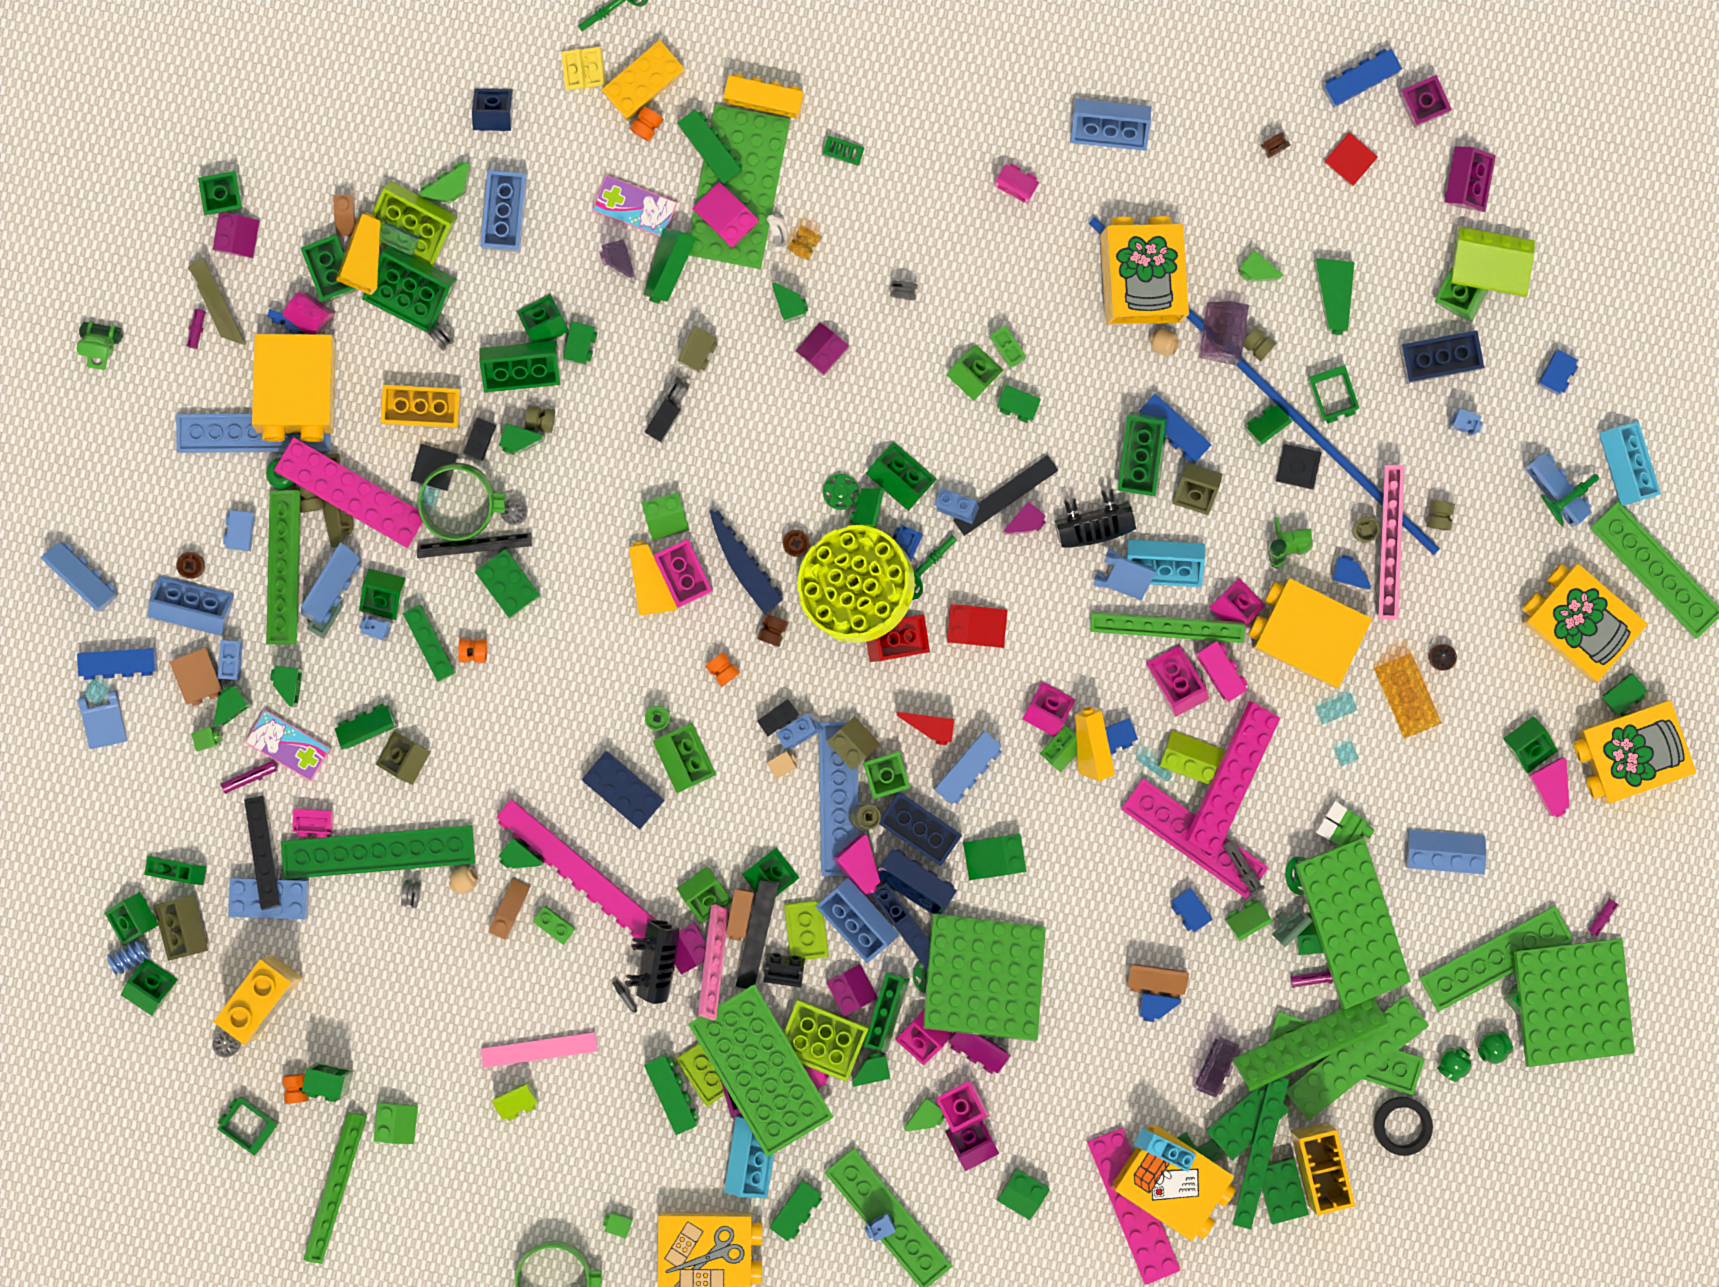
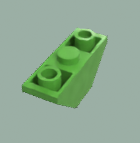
[419,161,471,204]

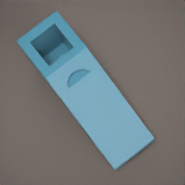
[1134,1128,1196,1172]

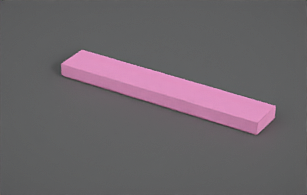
[698,904,729,1020]
[481,1032,598,1068]

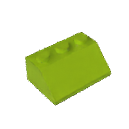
[1159,730,1226,785]

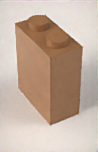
[169,647,224,707]
[726,888,754,941]

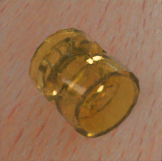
[787,225,822,261]

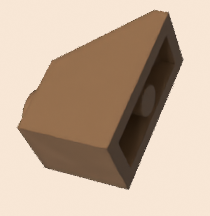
[333,195,356,236]

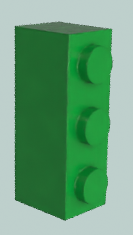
[769,1179,822,1241]

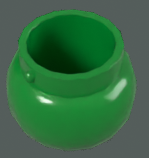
[265,457,294,490]
[1477,1030,1513,1064]
[1437,1047,1472,1082]

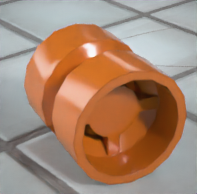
[629,106,664,142]
[458,638,487,663]
[705,651,741,688]
[282,1074,309,1104]

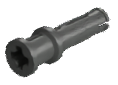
[1223,840,1265,896]

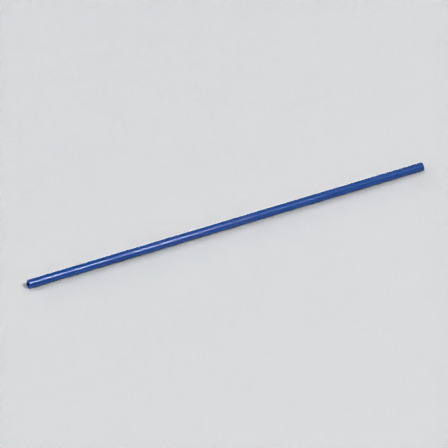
[1088,217,1440,555]

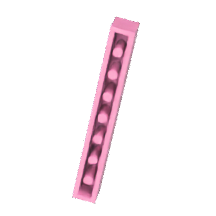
[1378,464,1404,620]

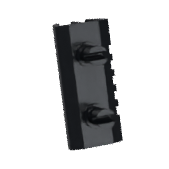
[1054,489,1136,548]
[625,920,679,1004]

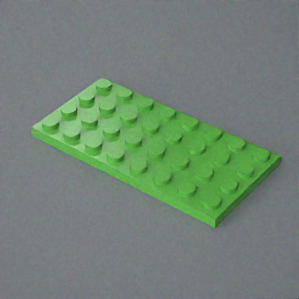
[689,104,790,270]
[1295,837,1411,1009]
[688,984,834,1157]

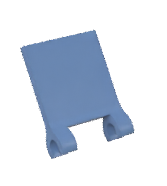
[1093,549,1156,601]
[77,690,127,749]

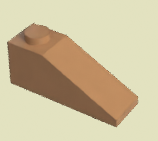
[488,879,531,940]

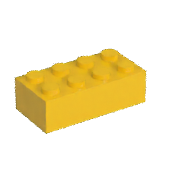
[601,40,685,122]
[723,73,804,119]
[381,385,462,429]

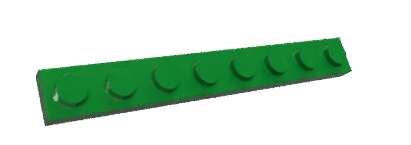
[1232,1077,1289,1229]

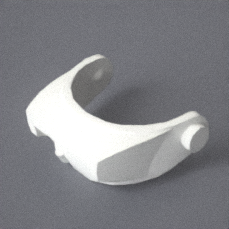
[766,215,791,253]

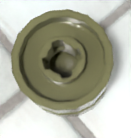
[1241,326,1277,362]
[525,405,556,434]
[296,485,325,513]
[1426,500,1455,531]
[1352,517,1379,543]
[849,804,881,830]

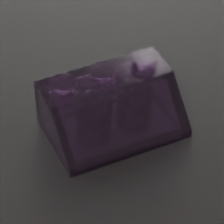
[599,239,636,283]
[1199,301,1249,365]
[1194,1034,1241,1098]

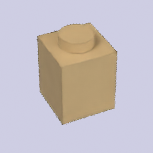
[767,751,798,779]

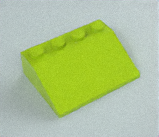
[372,181,458,266]
[1451,227,1535,297]
[784,998,869,1082]

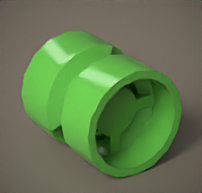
[645,706,671,731]

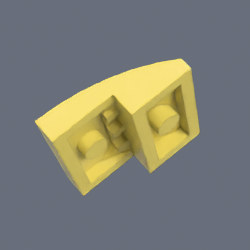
[561,47,606,90]

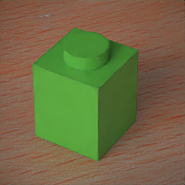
[603,1211,633,1239]

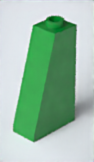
[643,229,697,304]
[1314,258,1355,335]

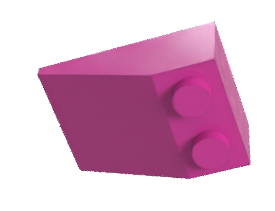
[692,182,759,249]
[1146,645,1209,717]

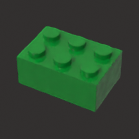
[300,234,359,304]
[475,549,541,619]
[1261,1157,1309,1225]

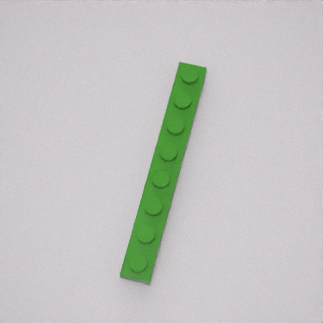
[1090,611,1245,643]
[303,1112,367,1264]

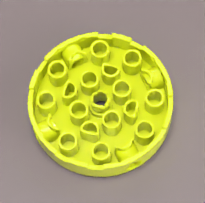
[797,525,915,643]

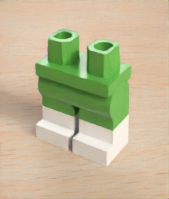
[1315,801,1375,846]

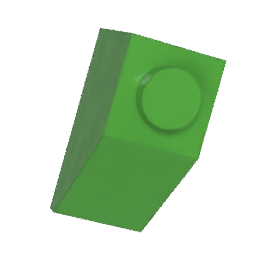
[1238,250,1283,282]
[904,1097,945,1132]

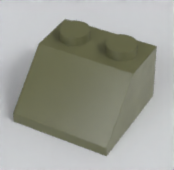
[678,326,718,373]
[1172,462,1223,516]
[827,716,880,770]
[376,731,431,785]

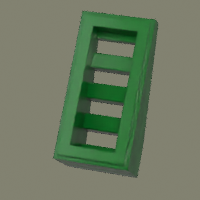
[823,136,865,166]

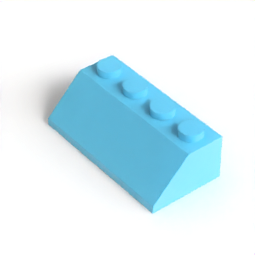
[1599,421,1661,506]
[1126,540,1205,587]
[724,1116,774,1198]

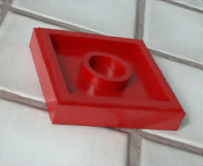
[1324,132,1378,187]

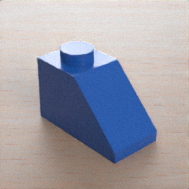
[1331,555,1371,590]
[1139,993,1181,1022]

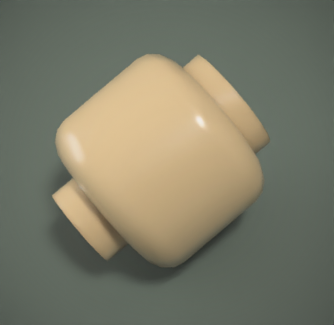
[1150,328,1180,356]
[449,866,478,894]

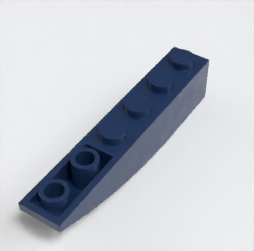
[709,509,783,614]
[871,883,930,971]

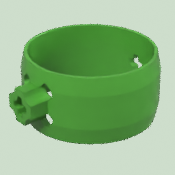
[417,463,506,541]
[514,1241,602,1287]

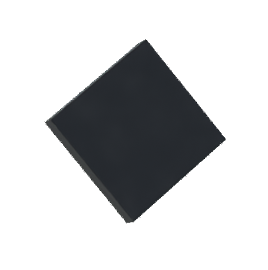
[410,444,458,491]
[1276,444,1322,490]

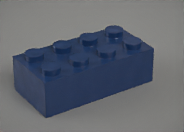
[1399,330,1485,384]
[581,751,665,830]
[879,792,962,867]
[877,848,957,914]

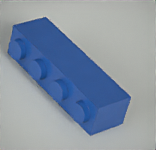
[1323,49,1402,108]
[1138,394,1212,463]
[77,648,158,680]

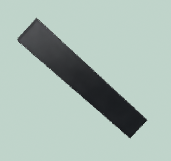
[953,455,1059,536]
[417,533,533,558]
[244,796,280,910]
[735,878,779,989]

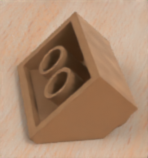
[1127,963,1189,998]

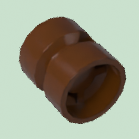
[756,614,789,647]

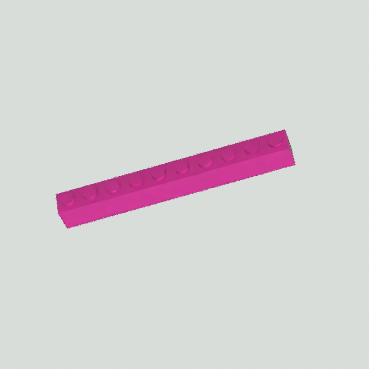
[496,799,656,938]

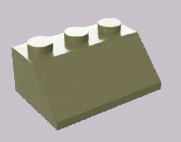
[154,895,208,961]

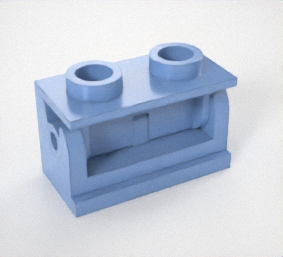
[1448,408,1483,437]
[934,488,979,524]
[223,510,256,552]
[359,615,393,641]
[218,640,243,680]
[775,713,823,749]
[865,1211,896,1242]

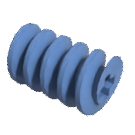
[107,939,151,975]

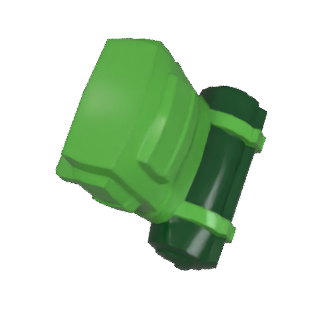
[76,321,123,370]
[1269,517,1313,569]

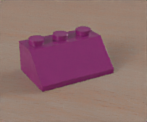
[1444,146,1496,212]
[949,1032,1011,1074]

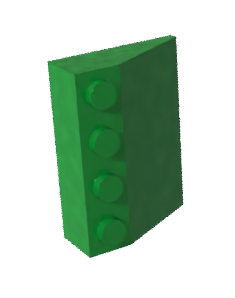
[362,244,457,332]

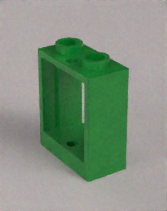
[1307,365,1360,424]
[217,1096,279,1156]

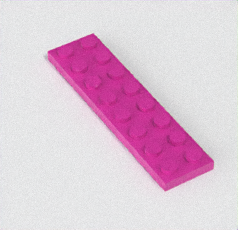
[274,437,423,548]
[1185,701,1280,856]
[1121,778,1269,899]
[1087,1128,1181,1285]

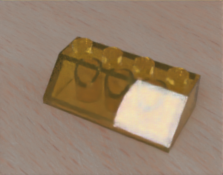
[1373,653,1442,738]

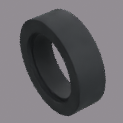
[1373,1097,1433,1156]

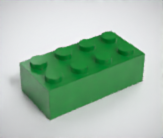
[479,340,561,393]
[1117,412,1169,496]
[644,1053,700,1135]
[301,1063,353,1102]
[1205,1084,1290,1161]

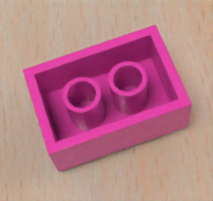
[653,539,713,608]
[1195,641,1248,703]

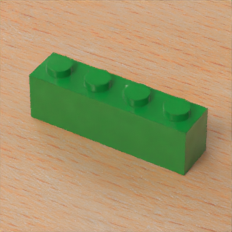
[677,109,743,186]
[402,604,456,682]
[864,973,910,1052]

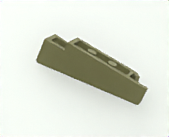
[188,257,246,345]
[322,453,354,548]

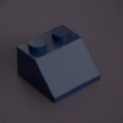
[472,89,513,131]

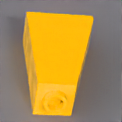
[336,214,380,295]
[629,541,678,616]
[1075,707,1115,781]

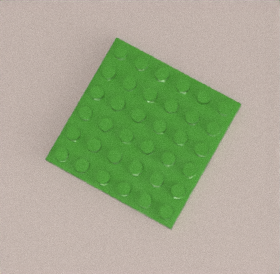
[923,914,1046,1042]
[1513,938,1635,1067]

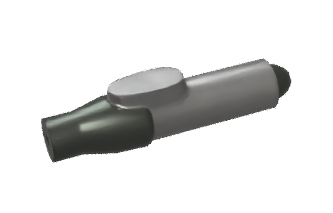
[612,980,637,1013]

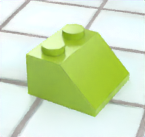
[491,1082,539,1121]

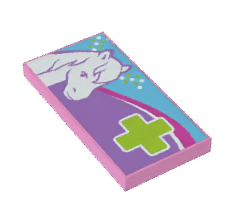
[592,175,677,237]
[245,709,331,781]

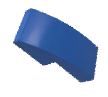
[267,309,305,334]

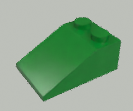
[963,833,1027,880]

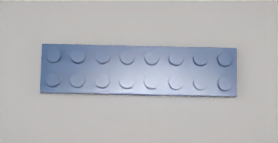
[176,414,331,453]
[819,722,859,876]

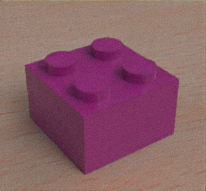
[1399,75,1452,128]

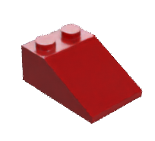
[947,604,1008,648]
[866,614,930,662]
[896,712,955,745]

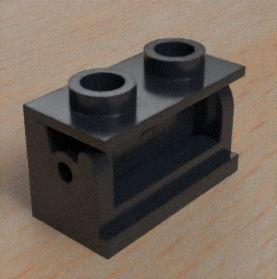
[645,400,682,443]
[463,417,496,461]
[757,699,799,736]
[763,953,805,988]

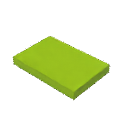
[784,900,829,960]
[675,1043,724,1107]

